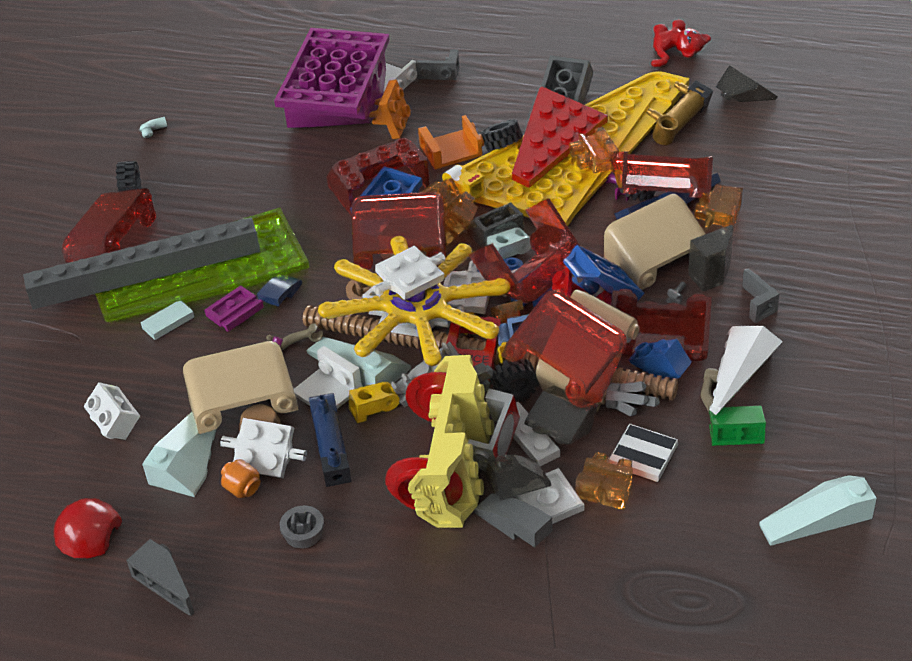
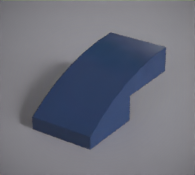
[257,274,302,306]

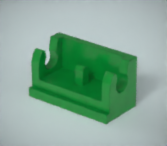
[709,406,766,446]

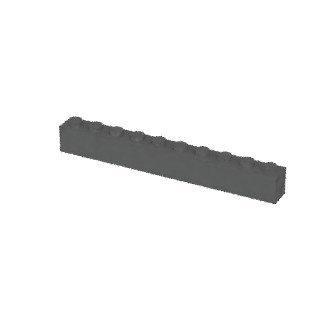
[23,217,260,309]

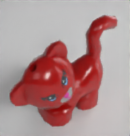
[651,19,711,67]

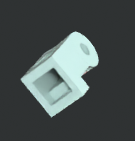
[486,228,533,261]

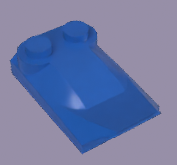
[350,166,423,238]
[563,245,644,306]

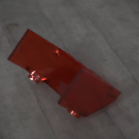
[469,198,580,303]

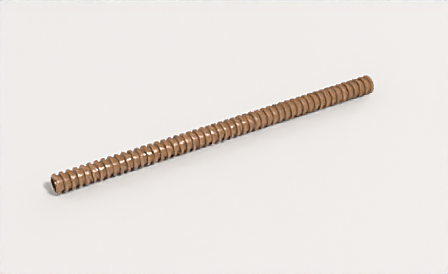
[303,305,678,401]

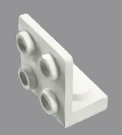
[294,346,362,409]

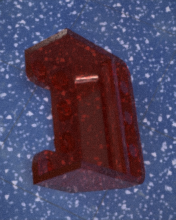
[327,138,430,216]

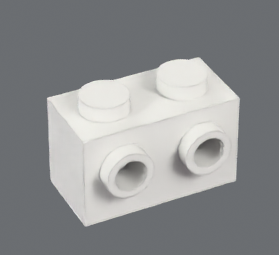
[84,382,140,440]

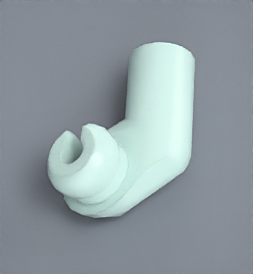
[140,117,167,138]

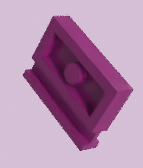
[205,286,264,332]

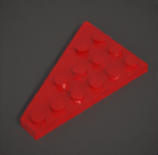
[512,87,608,188]

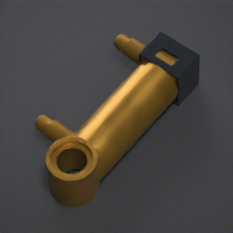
[646,80,714,145]

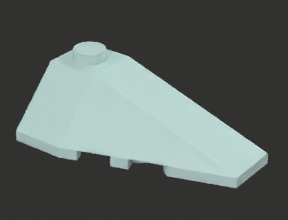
[307,337,411,387]
[142,412,216,497]
[759,475,876,546]

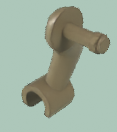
[266,323,323,351]
[700,368,719,412]

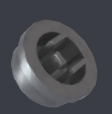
[279,505,324,548]

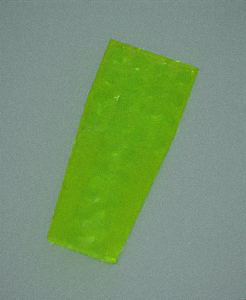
[95,207,309,322]

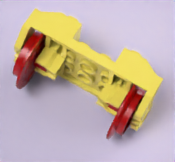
[385,355,494,528]

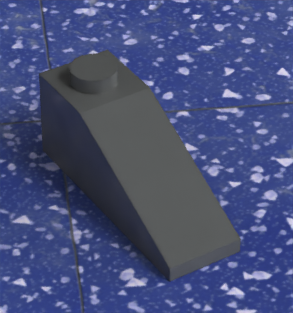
[126,539,194,616]

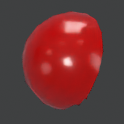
[53,498,122,558]

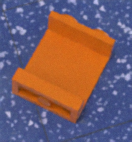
[418,115,484,170]

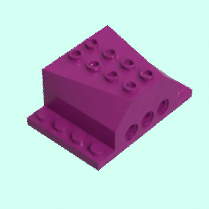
[274,28,390,128]

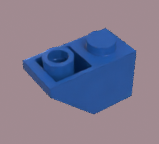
[628,339,692,379]

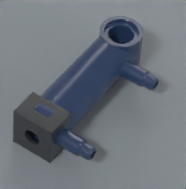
[308,393,352,487]

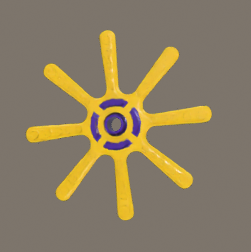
[318,236,510,366]

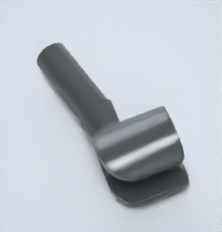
[666,282,686,307]

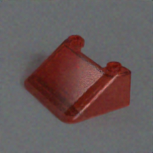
[609,151,713,198]
[352,192,447,270]
[501,290,627,408]

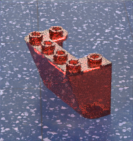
[62,188,156,263]
[611,289,712,361]

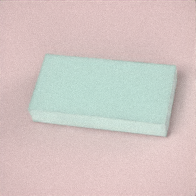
[141,300,194,340]

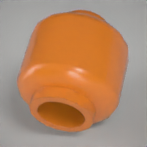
[221,459,261,498]

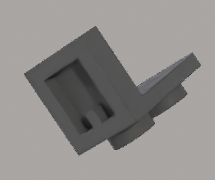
[416,49,460,80]
[742,268,779,323]

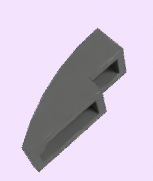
[474,494,553,547]

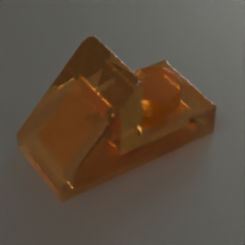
[490,300,524,324]

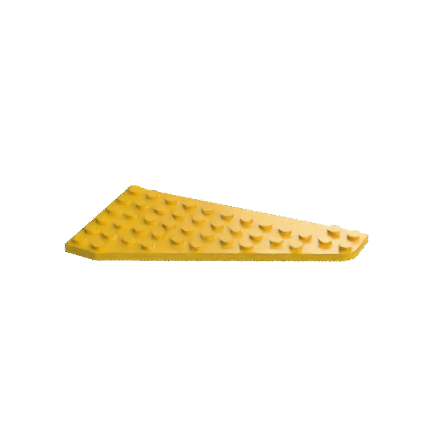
[446,72,689,228]

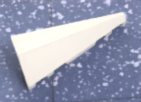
[709,326,782,415]

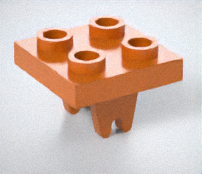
[369,79,411,139]

